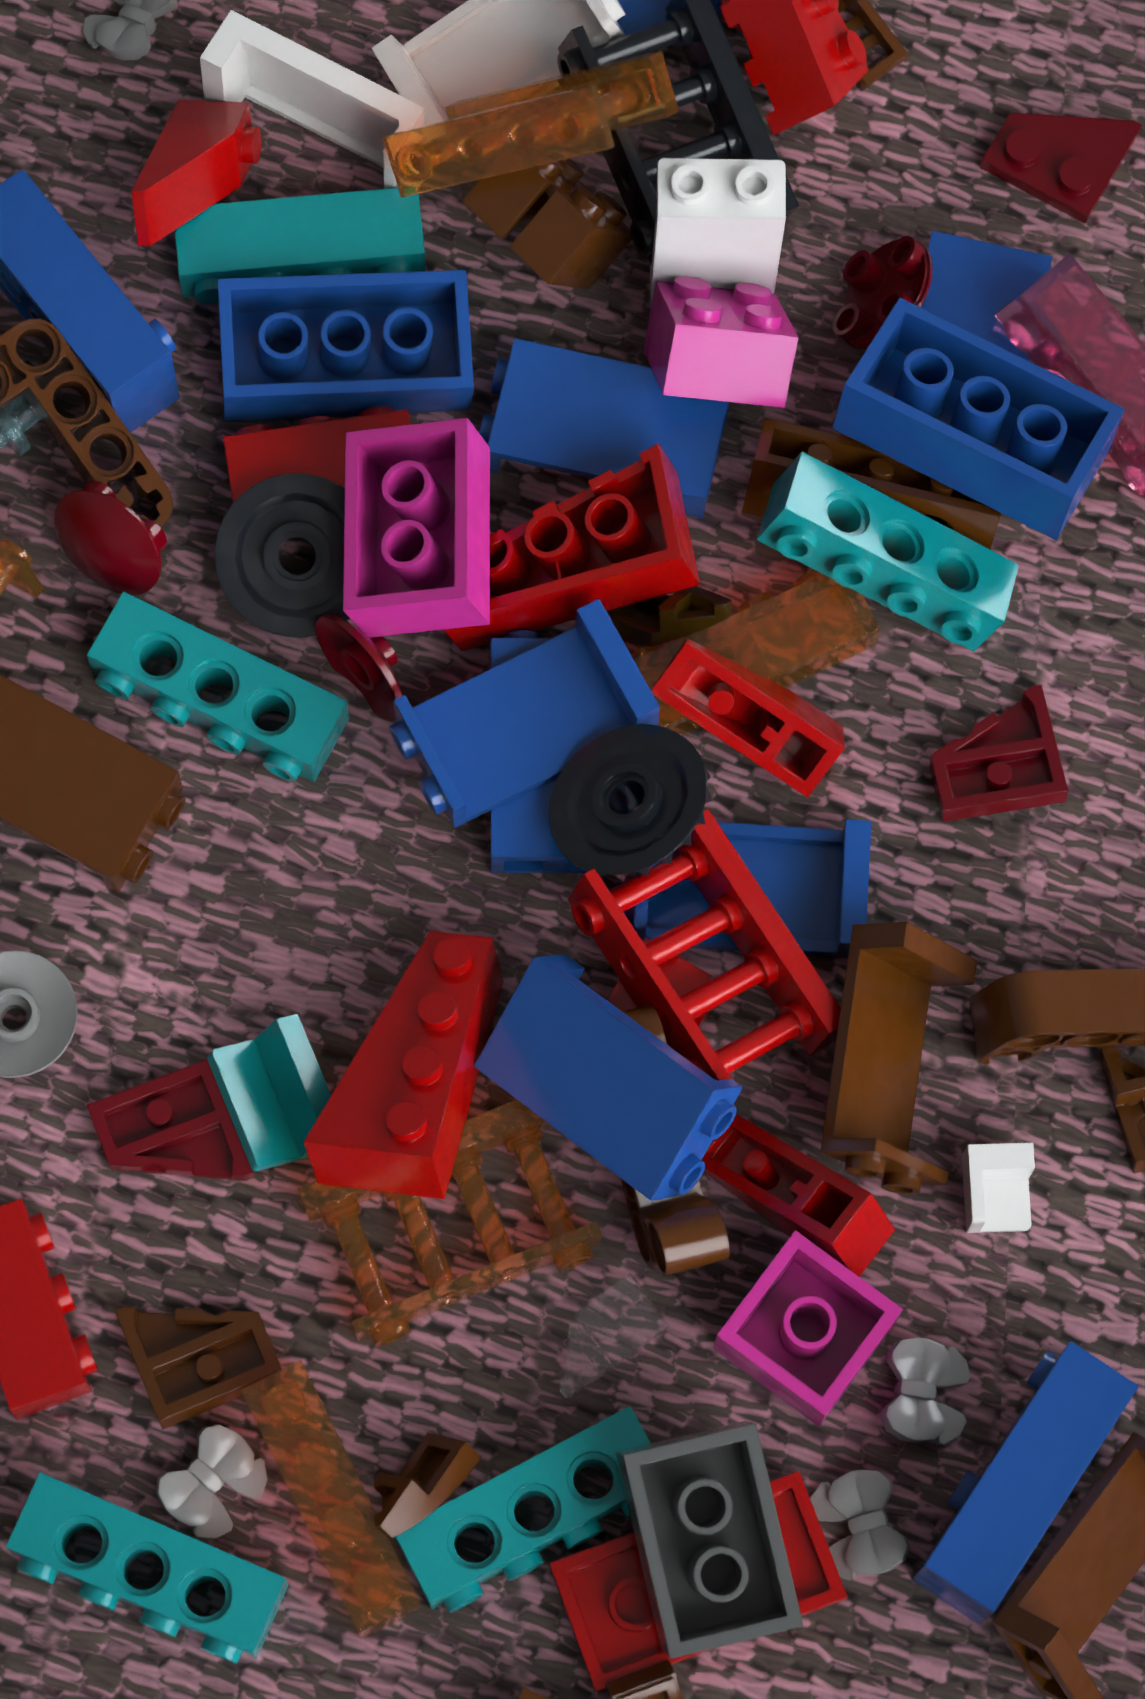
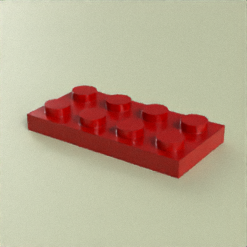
[549,1471,848,1693]

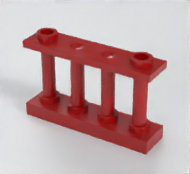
[568,809,841,1080]

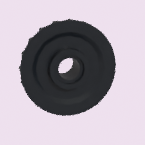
[215,473,350,638]
[549,724,712,881]

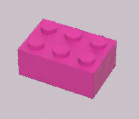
[343,418,490,638]

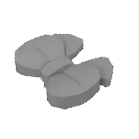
[82,0,178,60]
[880,1337,971,1446]
[155,1424,268,1538]
[810,1470,910,1581]

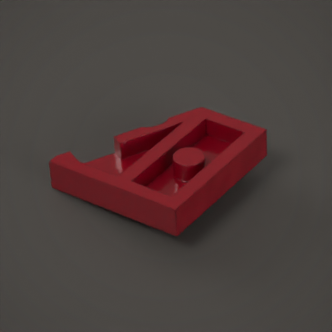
[980,113,1142,224]
[87,1059,254,1181]

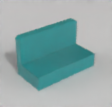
[207,1014,331,1171]

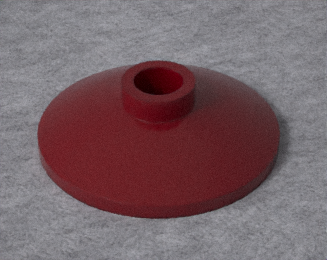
[315,613,402,721]

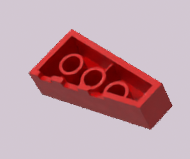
[720,0,869,135]
[444,443,700,651]
[304,931,504,1199]

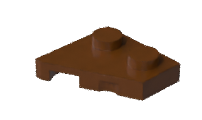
[114,1306,285,1430]

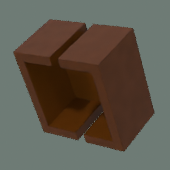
[462,144,632,289]

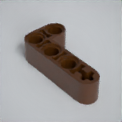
[0,319,173,527]
[969,968,1145,1064]
[621,1004,730,1276]

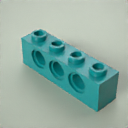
[756,452,1019,652]
[87,591,349,783]
[394,1406,651,1613]
[6,1472,289,1664]

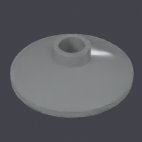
[0,950,78,1078]

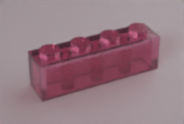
[995,253,1145,498]

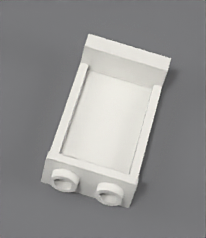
[372,0,626,160]
[200,10,429,191]
[650,158,786,309]

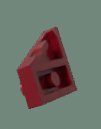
[929,685,1069,822]

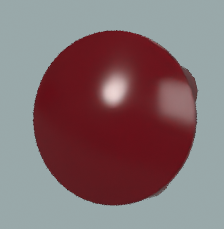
[832,235,933,350]
[54,481,167,596]

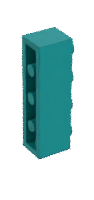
[175,186,426,304]

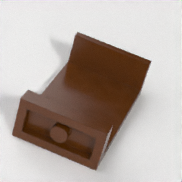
[0,675,186,894]
[820,922,977,1194]
[992,1432,1145,1699]

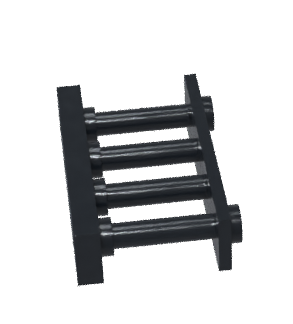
[557,0,799,266]

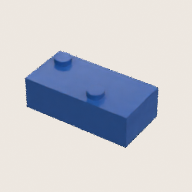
[0,169,180,433]
[218,270,474,422]
[833,298,1125,541]
[912,1341,1139,1625]

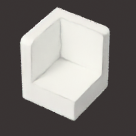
[962,1143,1035,1233]

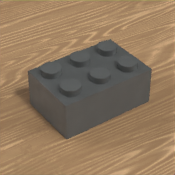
[615,1421,803,1659]

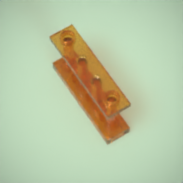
[383,51,679,198]
[298,1100,602,1347]

